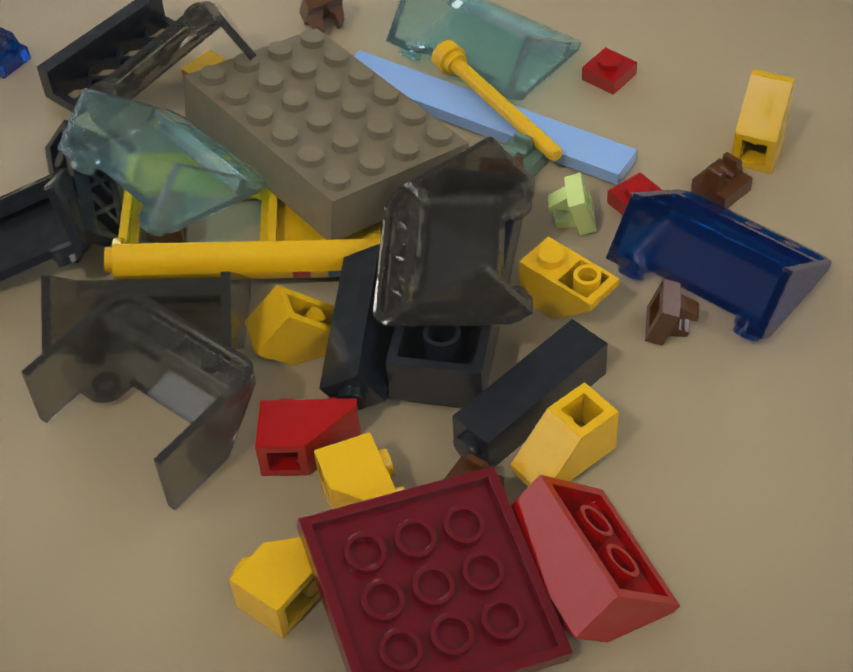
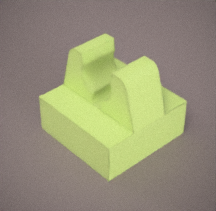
[547,172,597,236]

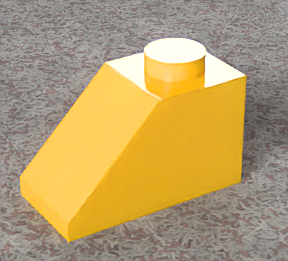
[244,285,334,366]
[229,537,321,639]

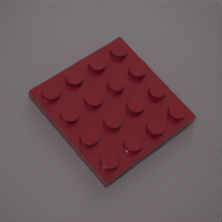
[297,466,573,672]

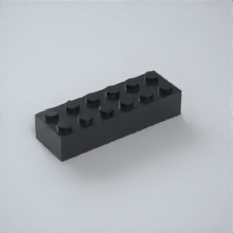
[385,164,525,407]

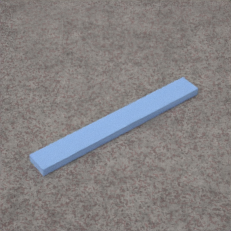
[354,50,637,185]

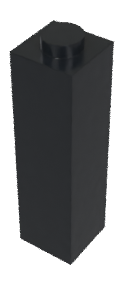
[319,244,406,411]
[452,319,608,467]

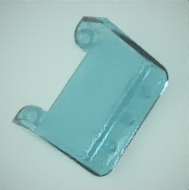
[386,0,581,104]
[57,88,267,236]

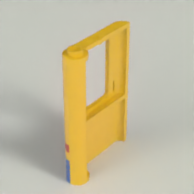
[104,156,381,282]

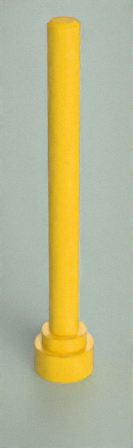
[431,40,563,162]

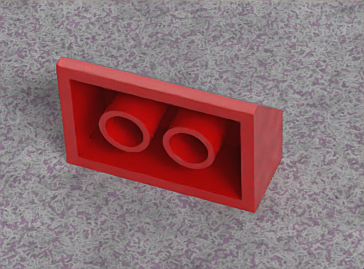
[511,475,680,643]

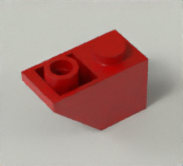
[255,397,361,476]

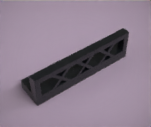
[37,0,188,115]
[45,119,122,263]

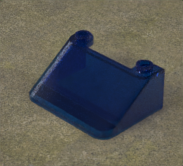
[606,189,832,341]

